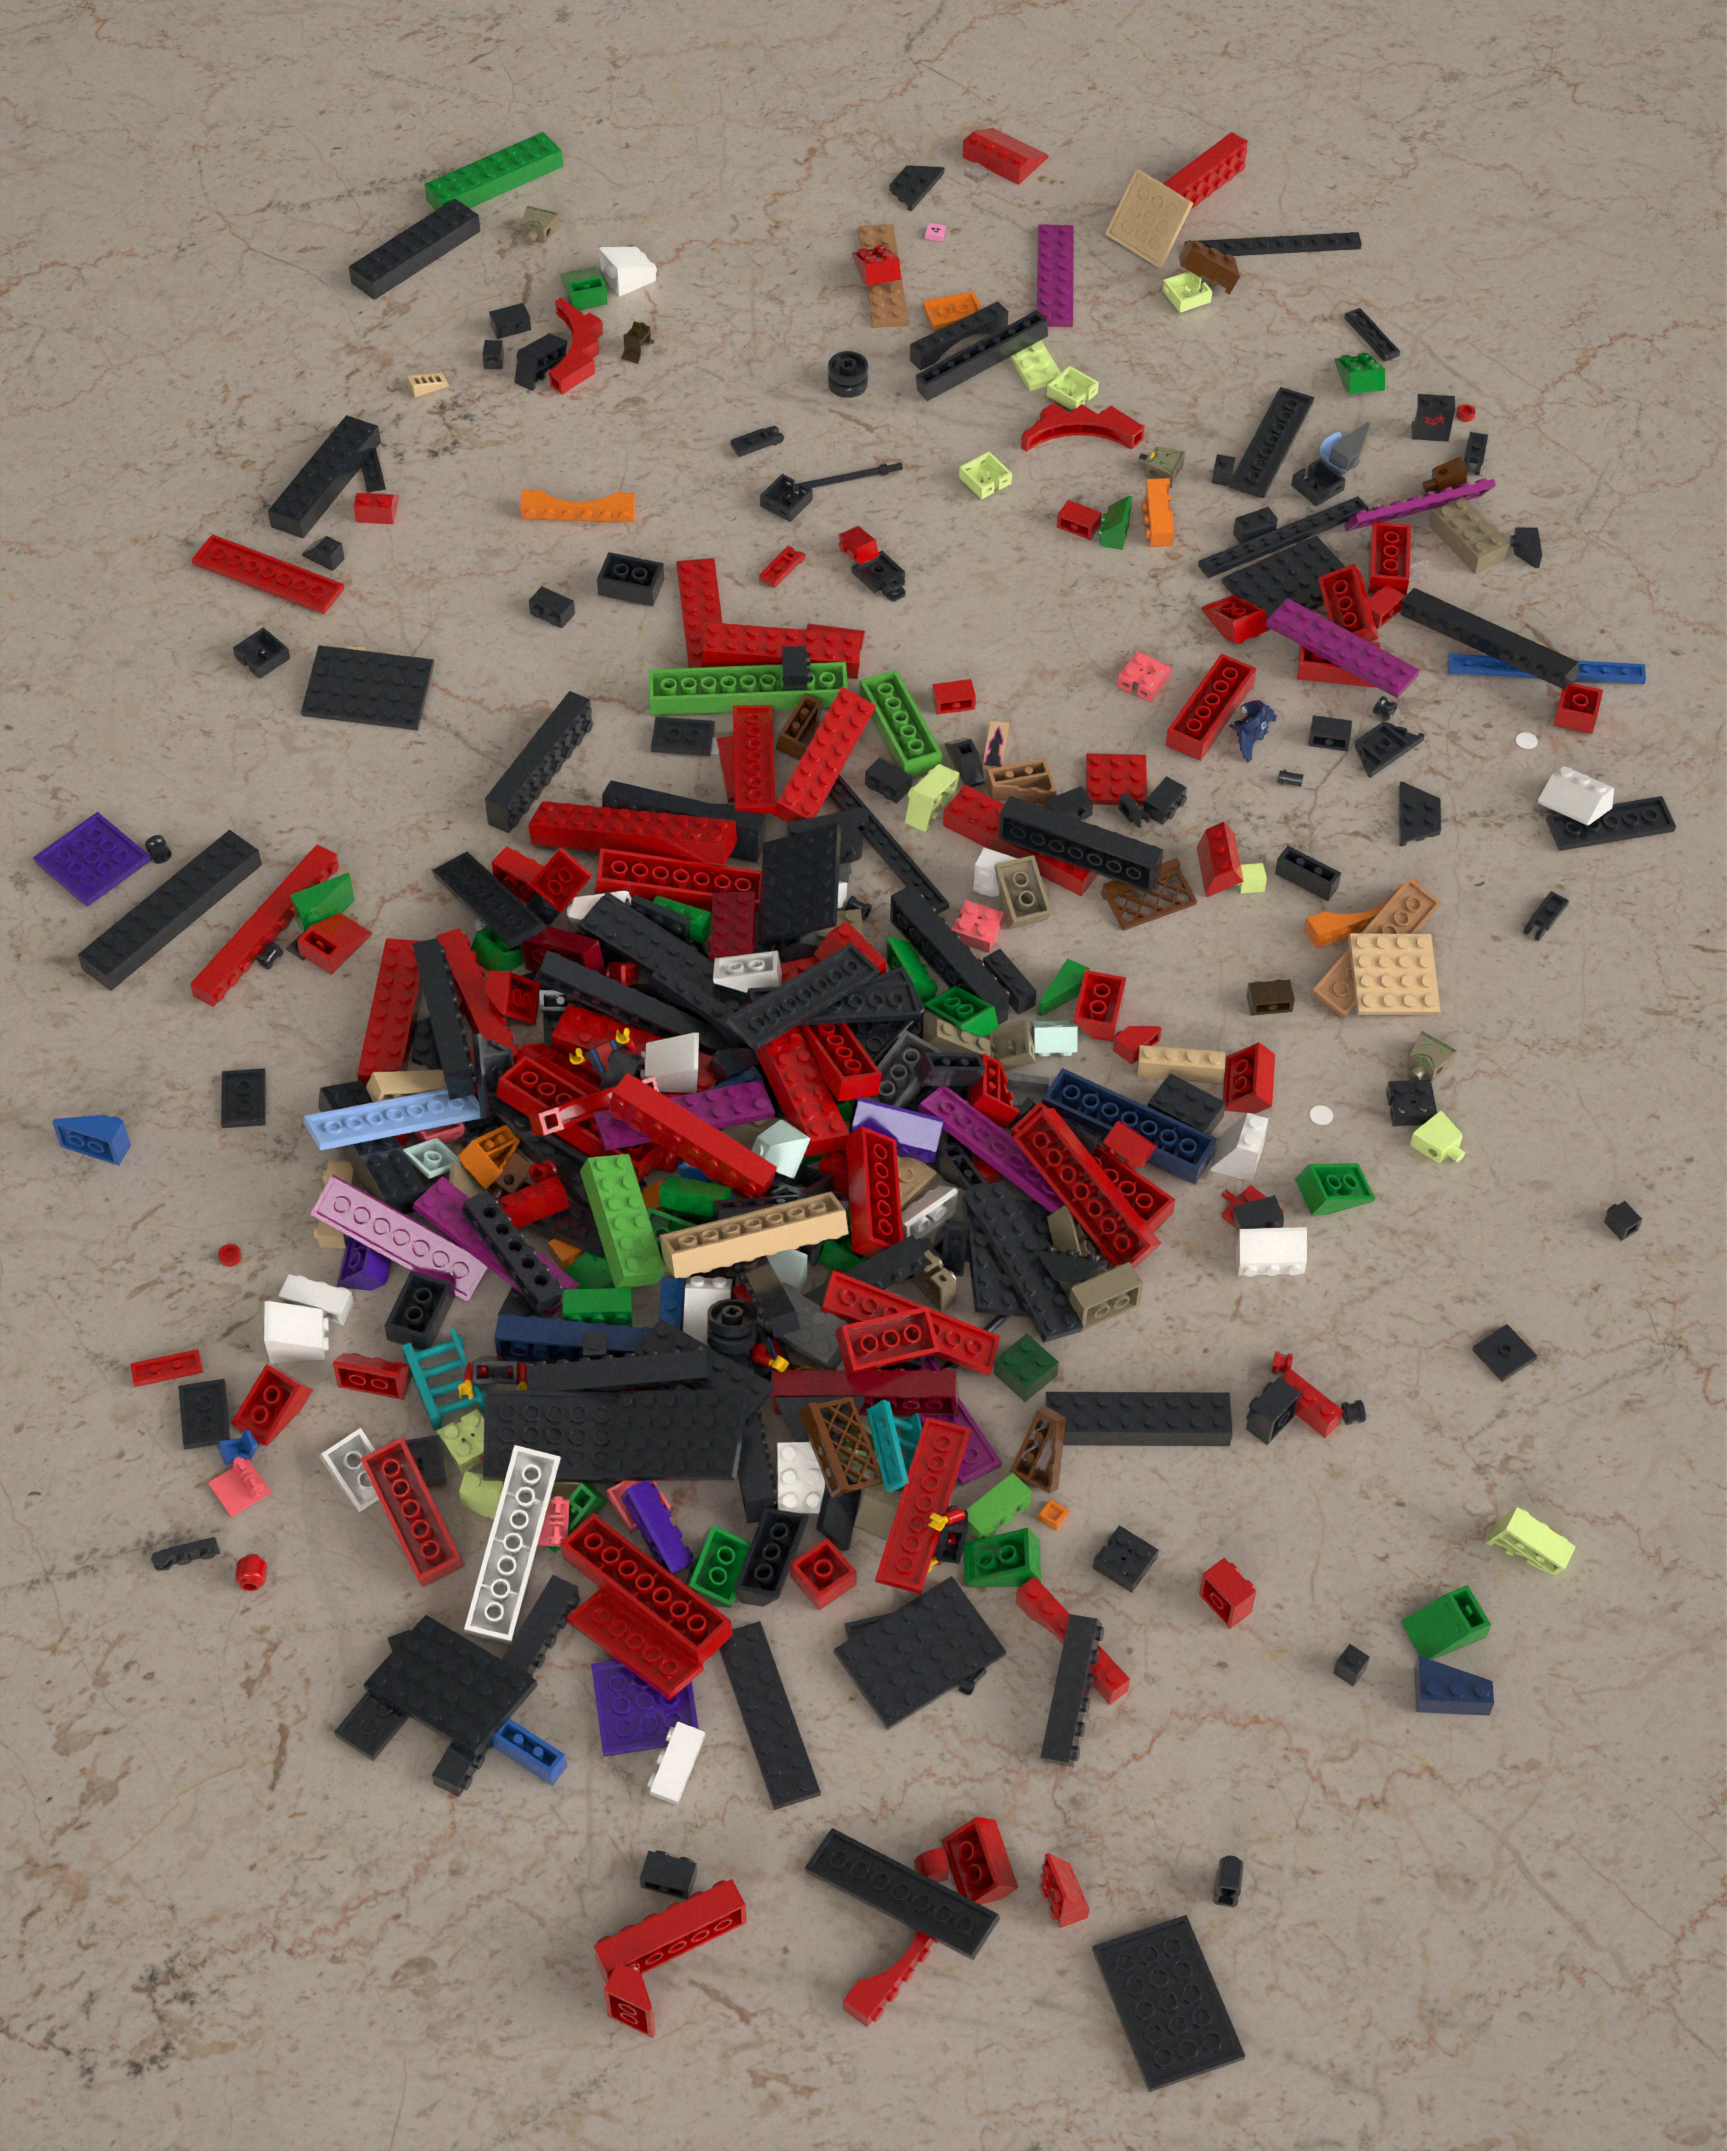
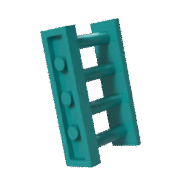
[402,1327,485,1431]
[866,1400,922,1493]

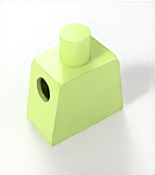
[1410,1111,1465,1163]

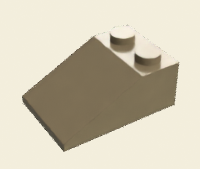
[995,855,1052,929]

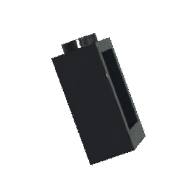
[767,1164,834,1195]

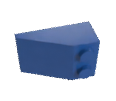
[52,1115,131,1166]

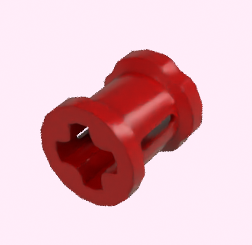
[529,1160,558,1183]

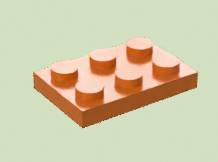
[922,291,982,330]

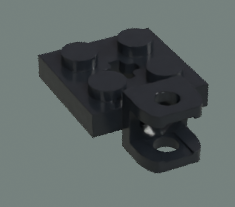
[851,551,906,602]

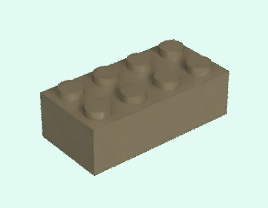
[1430,497,1509,574]

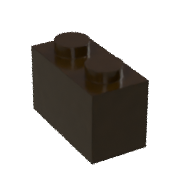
[1246,979,1295,1016]

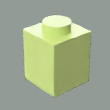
[1236,863,1267,894]

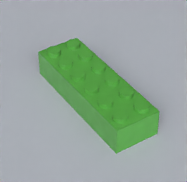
[860,669,942,778]
[580,1154,666,1288]

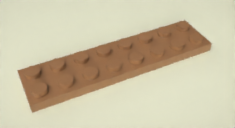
[858,224,909,328]
[1311,877,1442,1019]

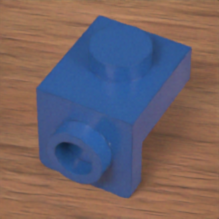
[217,1430,257,1465]

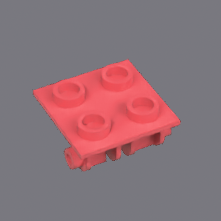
[208,1457,272,1517]
[537,1496,569,1547]

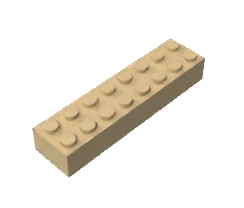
[660,1192,848,1279]

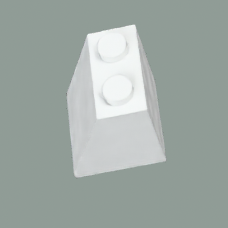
[599,247,657,296]
[567,891,631,932]
[641,1033,699,1093]
[1210,1113,1269,1182]
[683,1276,732,1347]
[264,1301,329,1364]

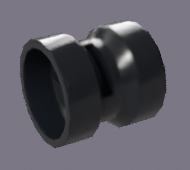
[145,835,172,864]

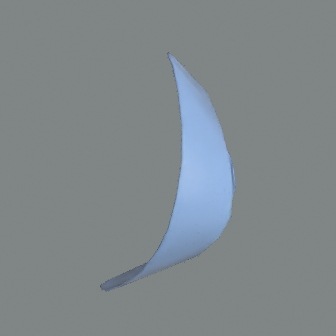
[1320,432,1347,474]

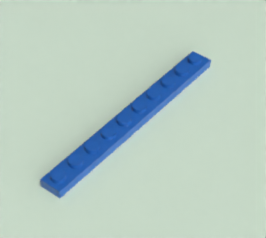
[1448,654,1646,684]

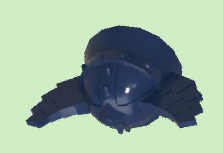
[1228,700,1277,762]

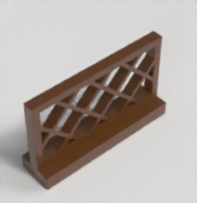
[1101,858,1197,931]
[799,1396,883,1498]

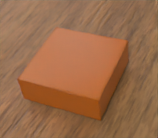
[1037,1499,1070,1531]

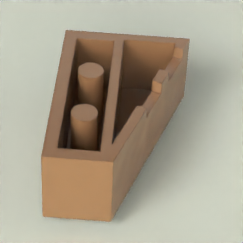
[986,758,1057,803]

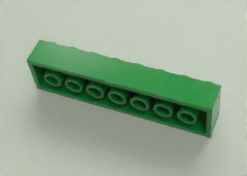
[424,132,563,210]

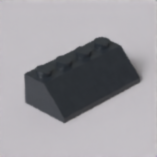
[734,1508,809,1607]

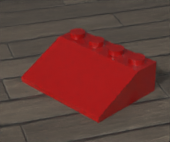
[962,128,1049,185]

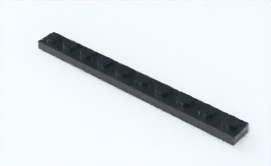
[1184,232,1362,256]
[1198,496,1369,578]
[828,774,949,914]

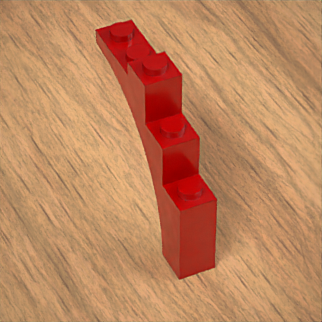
[549,298,603,395]
[1021,403,1145,452]

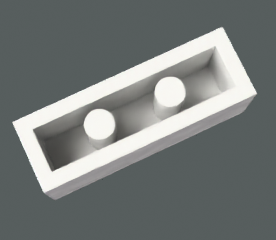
[278,1274,354,1326]
[647,1722,705,1806]

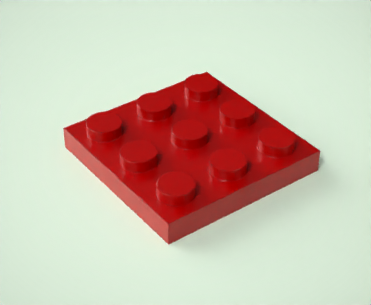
[1086,753,1147,806]

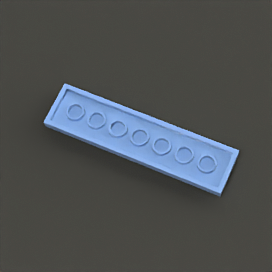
[304,1088,480,1150]

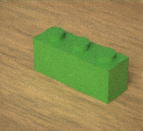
[966,1473,1032,1540]

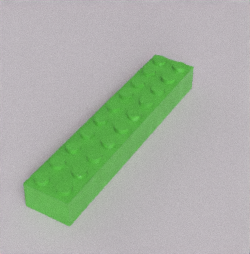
[649,662,848,715]

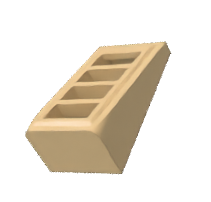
[407,372,449,398]

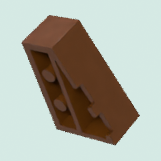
[1179,240,1240,294]
[776,693,822,760]
[1010,1406,1066,1494]

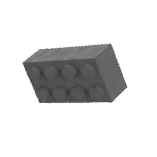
[857,1030,941,1109]
[757,1283,848,1369]

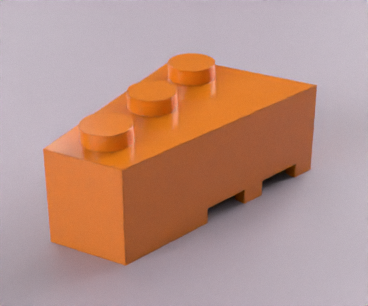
[1141,478,1174,547]
[457,1125,520,1190]

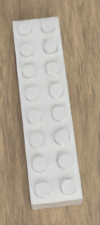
[464,1445,561,1645]

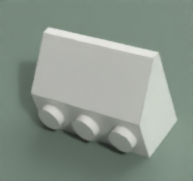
[1538,766,1614,825]
[901,1186,958,1240]
[1235,1227,1307,1277]

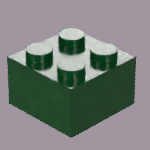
[993,1333,1059,1402]

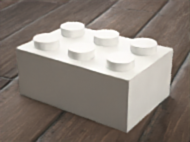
[778,1442,825,1515]

